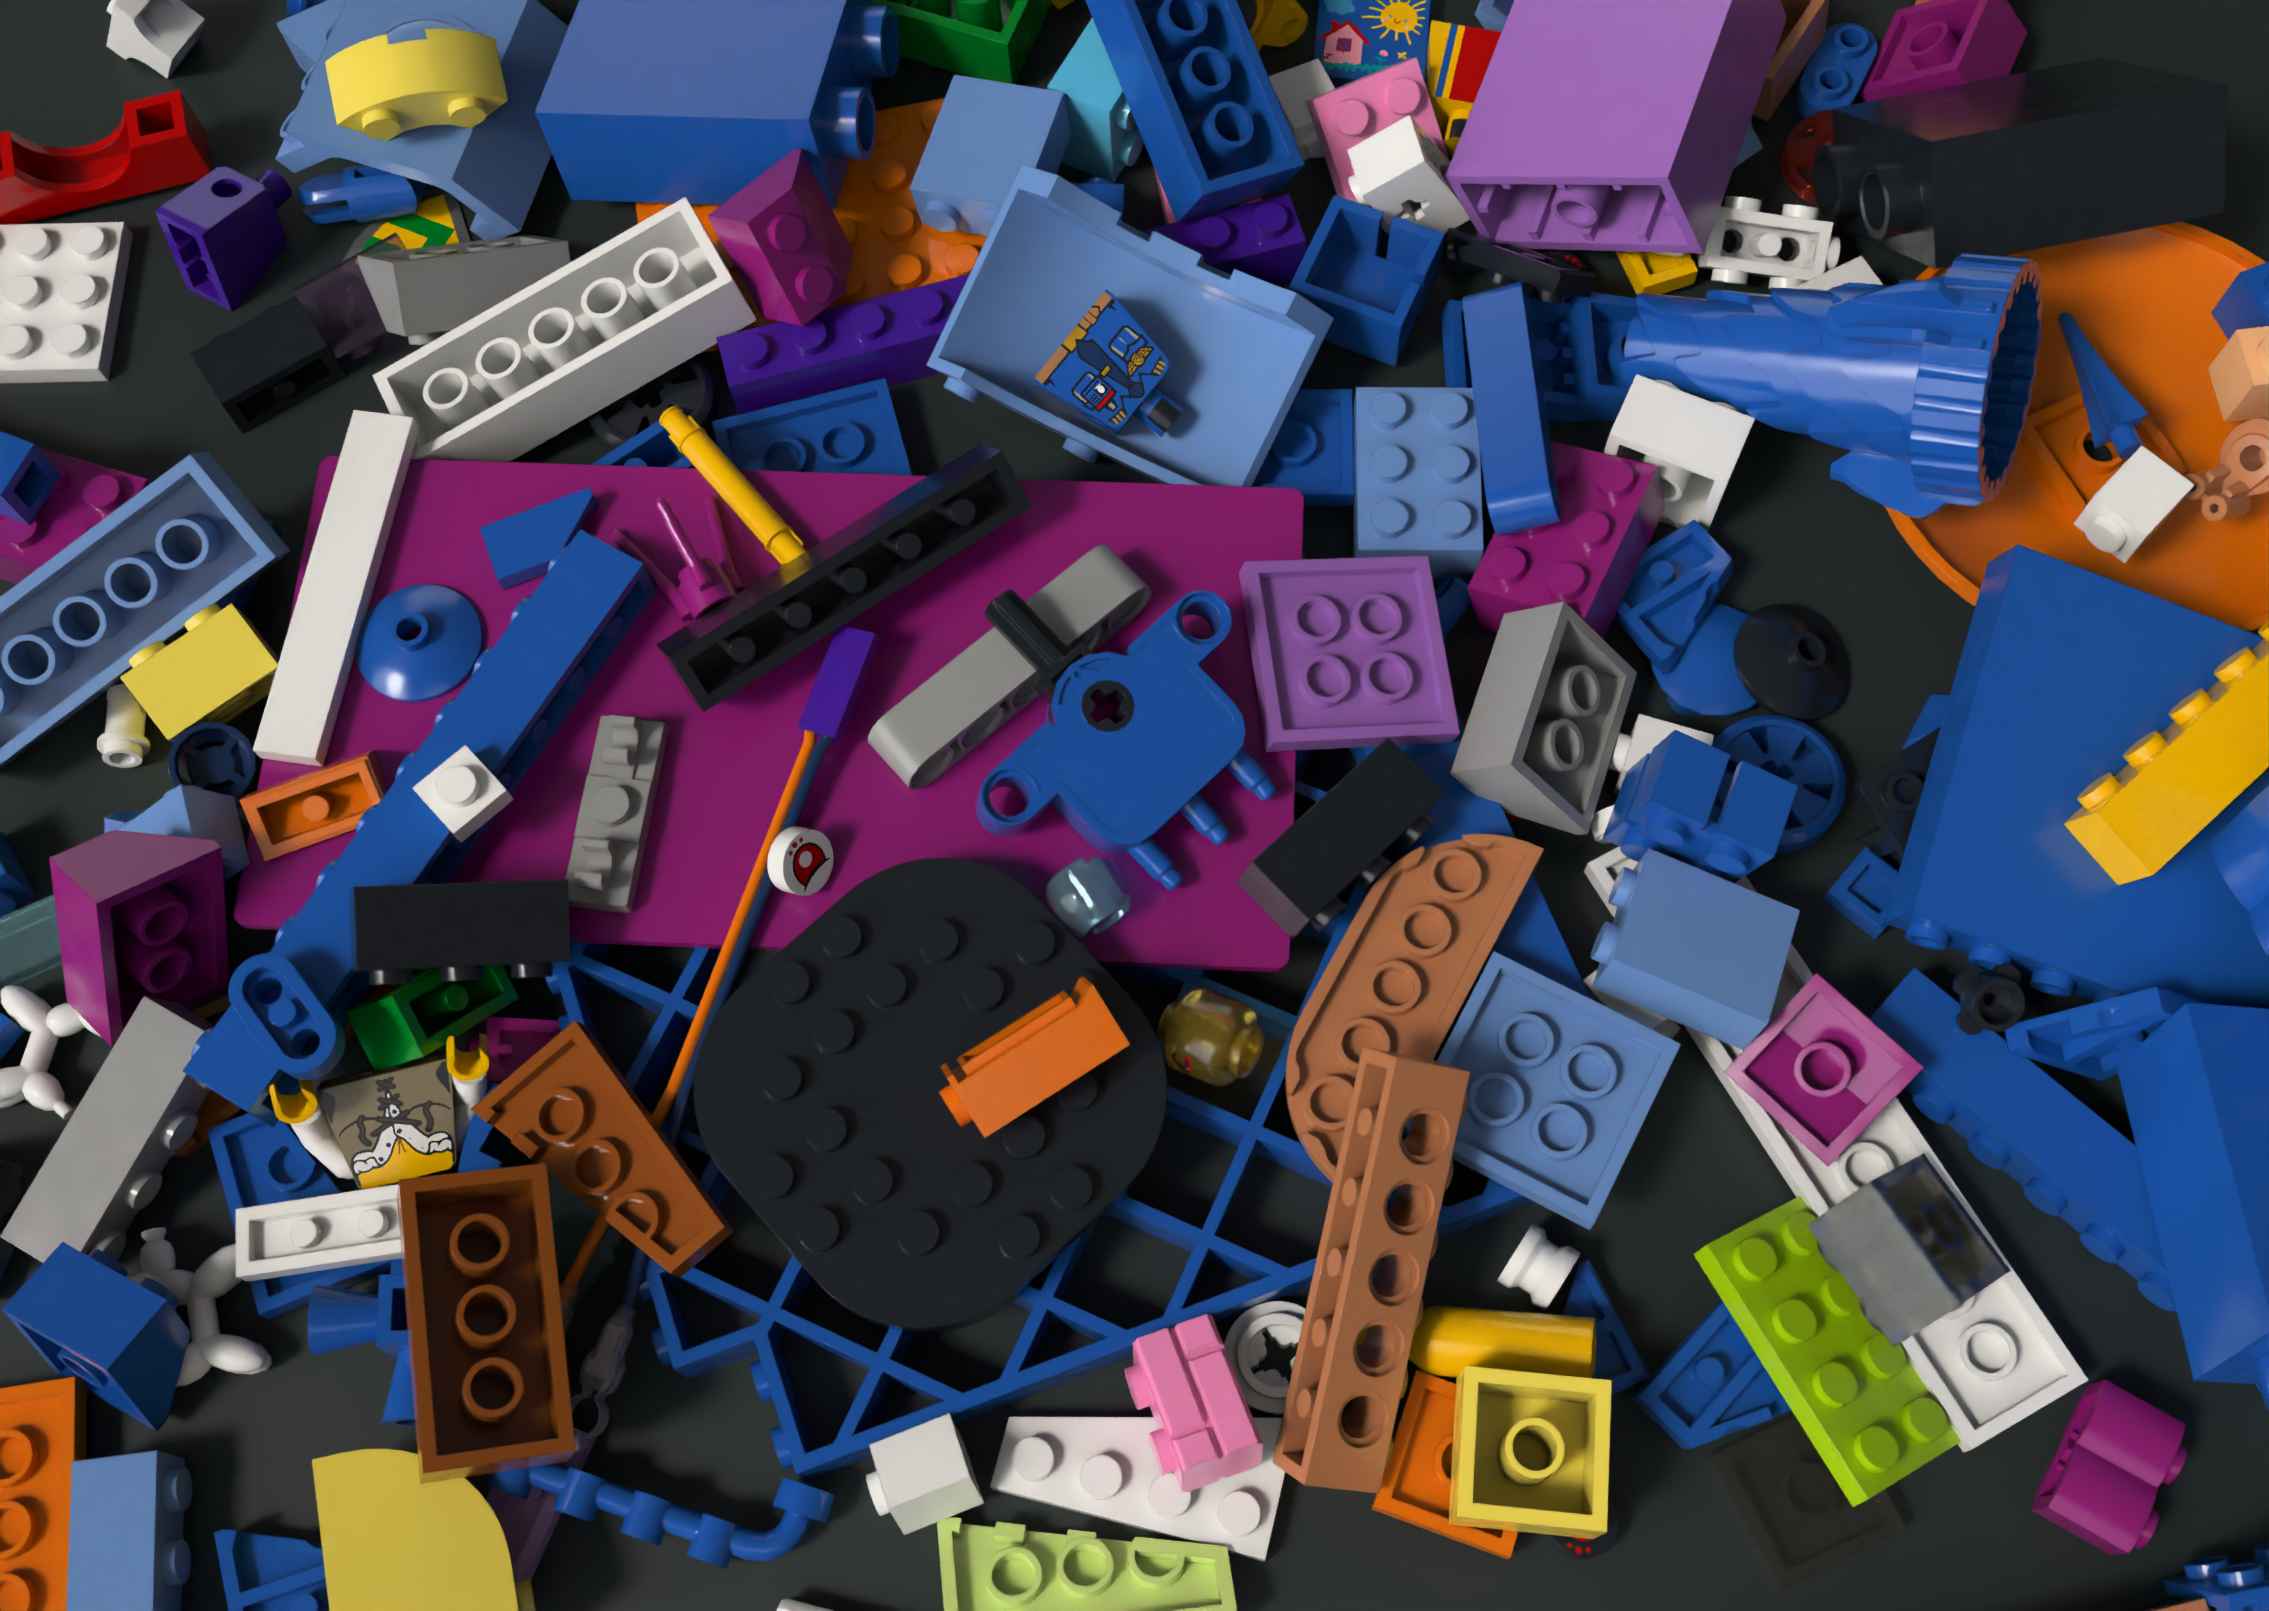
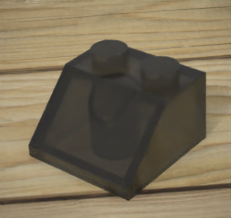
[1807,1153,2011,1347]

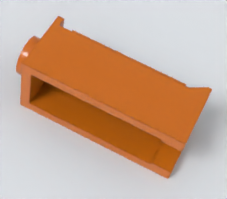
[939,976,1130,1138]

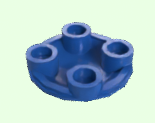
[1651,604,1759,717]

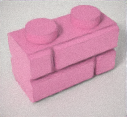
[1124,1314,1263,1492]

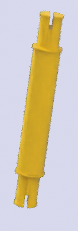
[659,405,806,566]

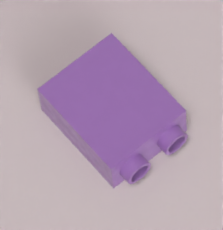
[1445,0,1787,253]

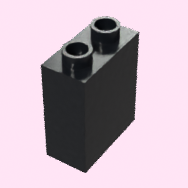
[1813,58,2227,269]

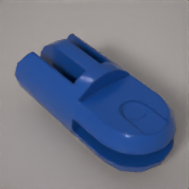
[298,164,427,224]

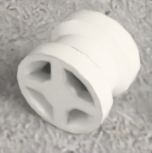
[1497,1223,1580,1312]

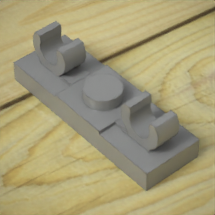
[566,714,669,913]

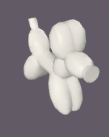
[0,985,101,1120]
[127,1227,272,1387]

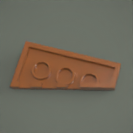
[470,1020,735,1277]

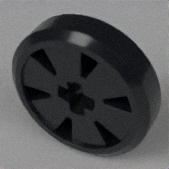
[587,355,718,452]

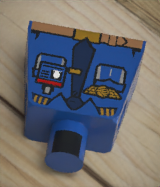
[1032,289,1184,438]

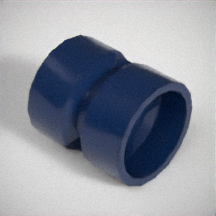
[168,722,263,807]

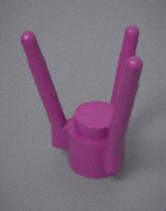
[610,496,745,621]

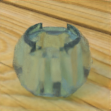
[1047,856,1130,938]

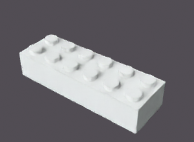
[372,197,757,462]

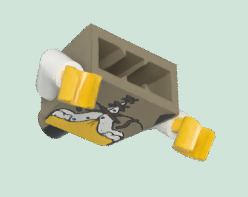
[269,1034,489,1190]

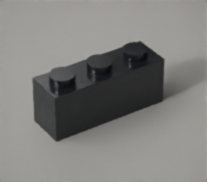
[1237,737,1444,940]
[349,879,571,985]

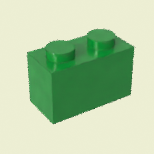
[345,966,519,1071]

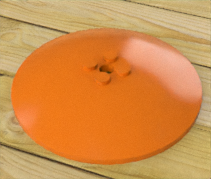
[1884,221,2269,634]

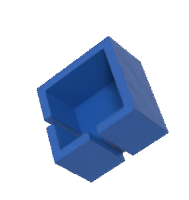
[1289,195,1445,366]
[1602,730,1798,883]

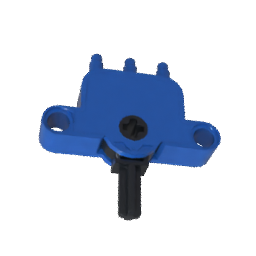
[975,589,1277,891]

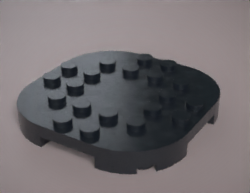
[694,858,1168,1332]

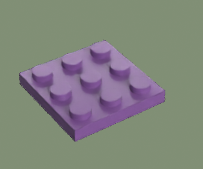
[1239,556,1460,752]

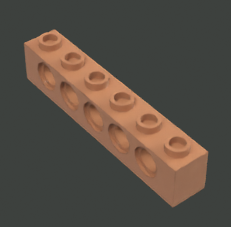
[1272,1046,1470,1494]

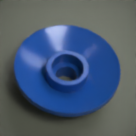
[355,584,484,703]

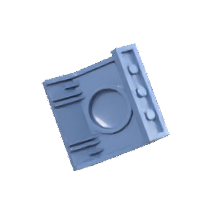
[275,0,568,240]

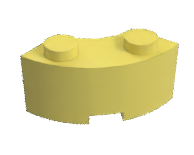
[325,28,508,141]

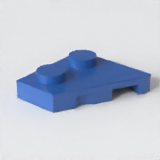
[1613,519,1733,675]

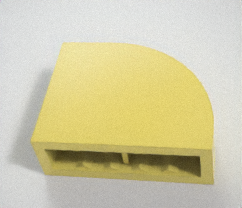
[312,1449,536,1611]

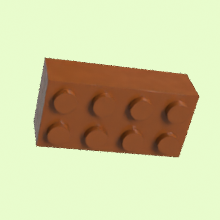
[397,1163,576,1484]

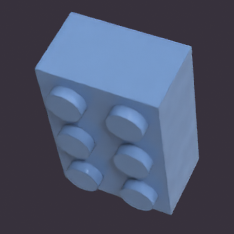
[1353,387,1484,584]

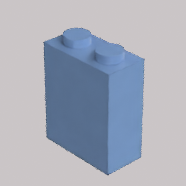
[909,75,1073,237]
[1590,848,1800,1050]

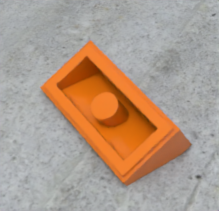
[239,750,386,861]

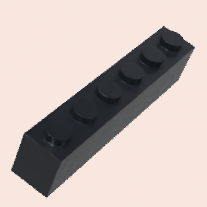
[656,444,1032,712]

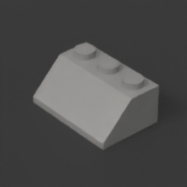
[357,234,570,345]
[1450,601,1637,835]

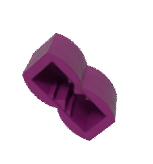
[2031,1380,2187,1555]

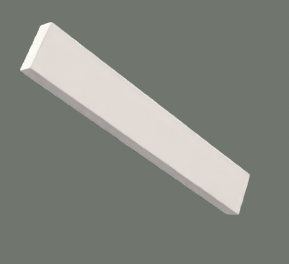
[253,410,420,767]

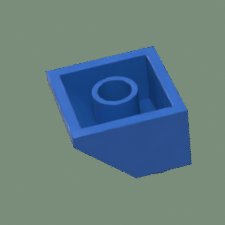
[2,1242,191,1432]

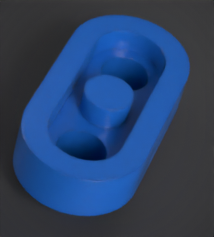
[1795,23,1877,125]
[228,953,346,1080]

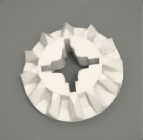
[1224,1301,1306,1416]

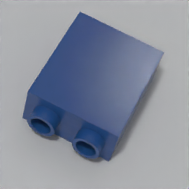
[534,0,900,209]
[2116,1002,2269,1410]

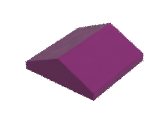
[1724,972,1924,1167]

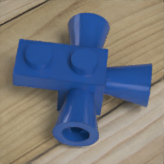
[307,1258,415,1426]

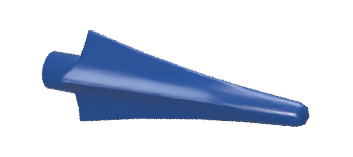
[2058,312,2149,459]

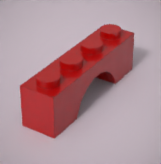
[0,90,213,225]

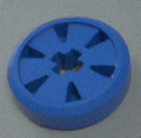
[1712,715,1846,854]

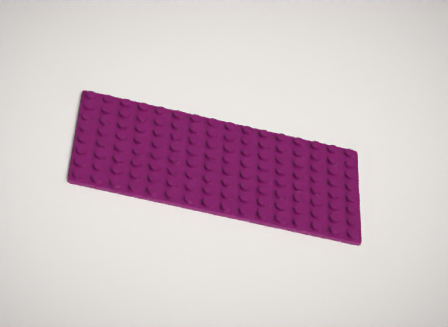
[234,456,1304,972]

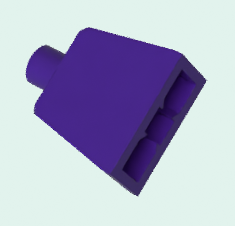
[155,166,292,312]

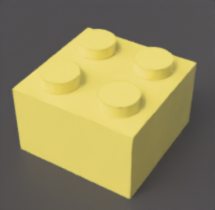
[120,603,279,742]
[1449,1366,1612,1539]

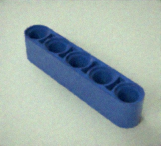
[1462,280,1562,537]

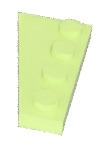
[937,1517,1237,1611]

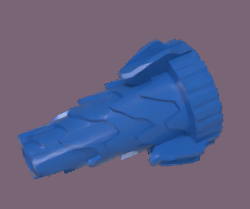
[1620,253,2043,520]

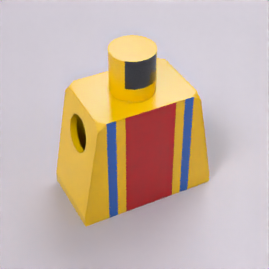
[1425,20,1501,157]

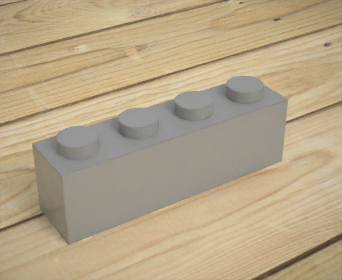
[0,996,216,1263]

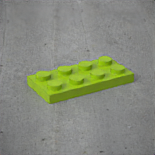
[1693,1196,1961,1507]

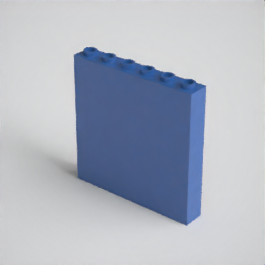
[1884,544,2269,1009]

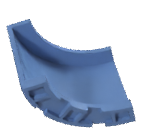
[926,164,1334,487]

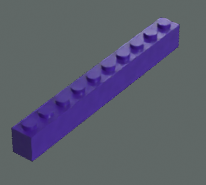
[716,194,1306,415]

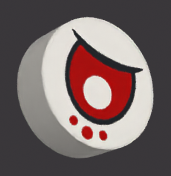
[767,826,833,896]

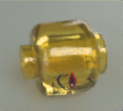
[1158,987,1264,1087]

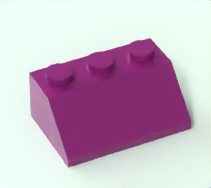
[49,830,230,1047]

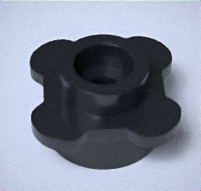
[1953,963,2025,1035]

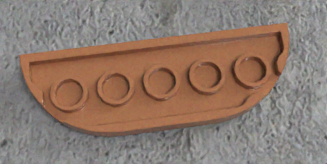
[1285,834,1544,1183]

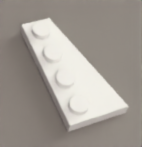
[990,1417,1285,1562]

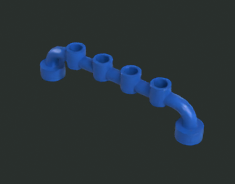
[486,1463,835,1569]

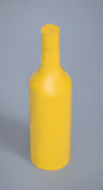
[1356,1305,1597,1379]

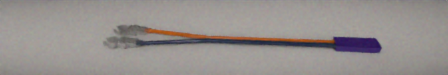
[559,625,882,1448]

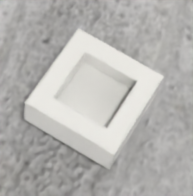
[412,745,514,843]

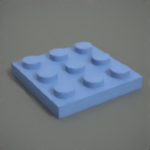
[1403,951,1681,1230]

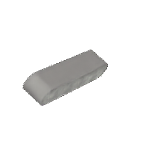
[868,544,1152,790]

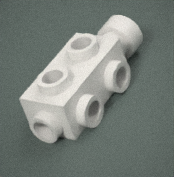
[1655,196,1840,289]

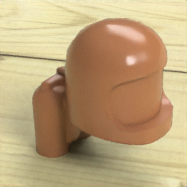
[2184,417,2269,522]

